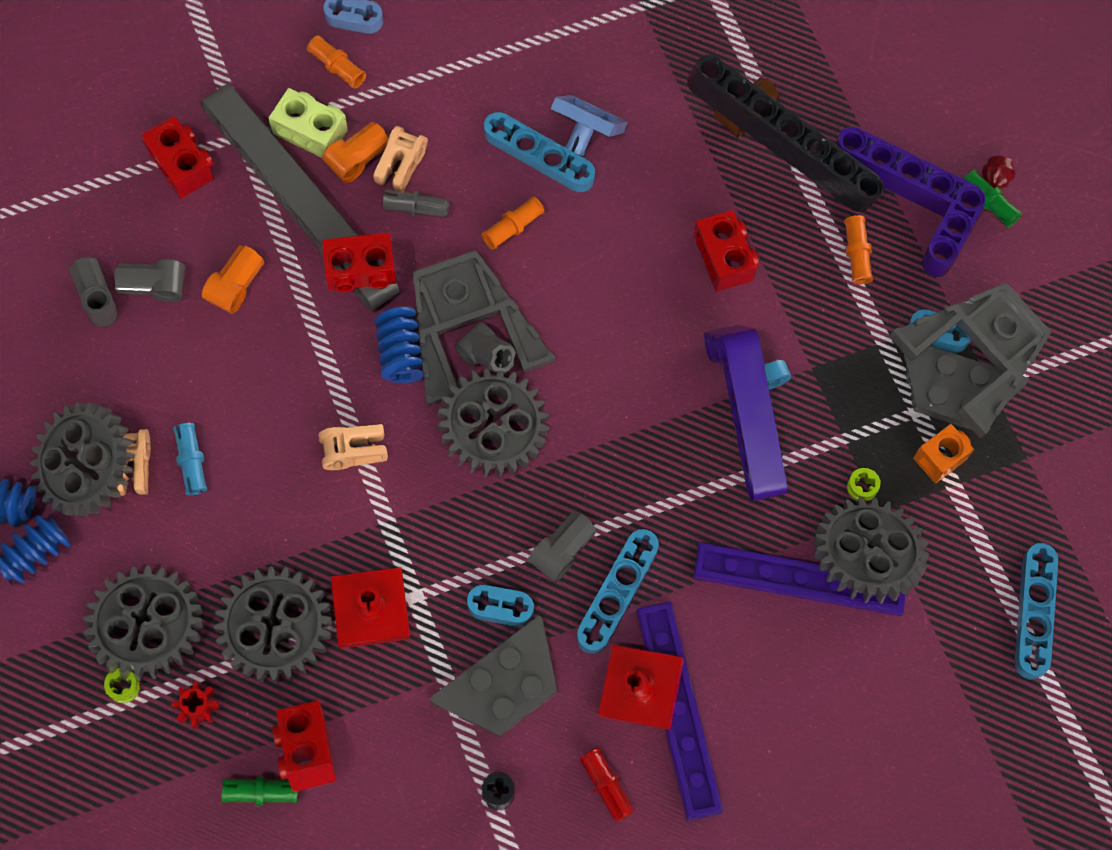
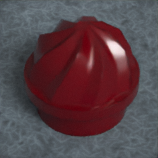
[982,156,1016,189]

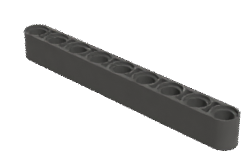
[200,83,400,312]

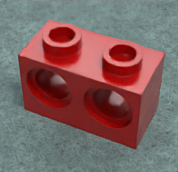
[141,116,214,199]
[693,210,759,292]
[322,232,396,293]
[272,700,337,792]

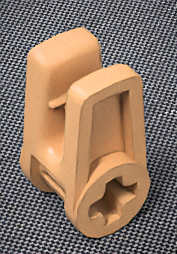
[374,126,428,192]
[318,424,388,471]
[117,429,151,496]

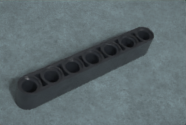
[687,55,884,212]

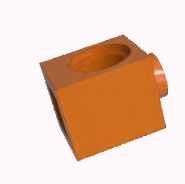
[913,424,974,484]

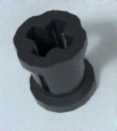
[482,772,515,811]

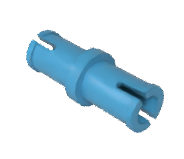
[173,423,208,496]

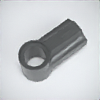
[69,257,118,327]
[114,259,185,302]
[454,322,517,373]
[528,511,597,583]

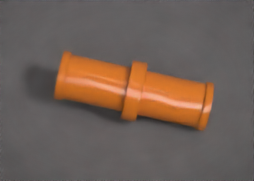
[307,35,366,89]
[481,196,545,250]
[844,215,874,285]

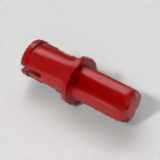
[579,748,633,822]

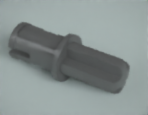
[383,189,450,217]

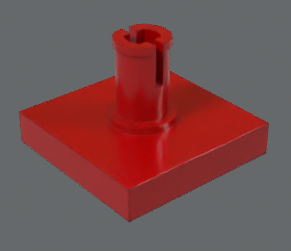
[331,567,410,649]
[598,645,684,731]

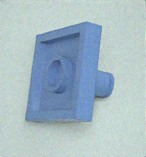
[551,95,628,156]

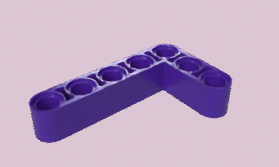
[836,127,986,277]
[704,325,787,501]

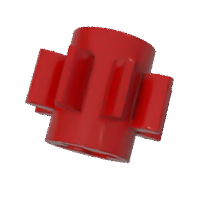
[171,681,220,730]

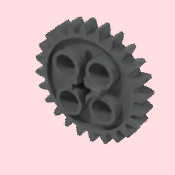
[437,368,549,478]
[30,402,135,517]
[813,497,929,604]
[83,565,203,681]
[214,566,333,684]

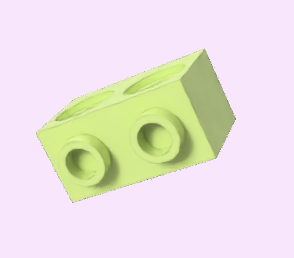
[269,88,348,158]

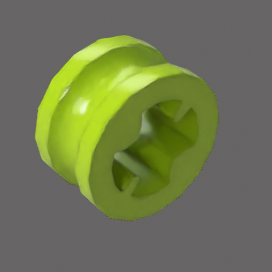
[847,468,881,502]
[104,668,140,703]

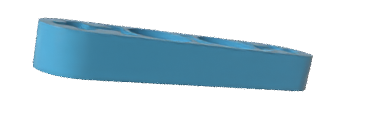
[484,112,595,192]
[577,529,659,654]
[1014,543,1058,680]

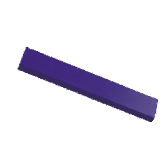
[693,542,906,616]
[636,602,723,822]

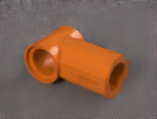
[322,122,389,184]
[201,245,264,314]

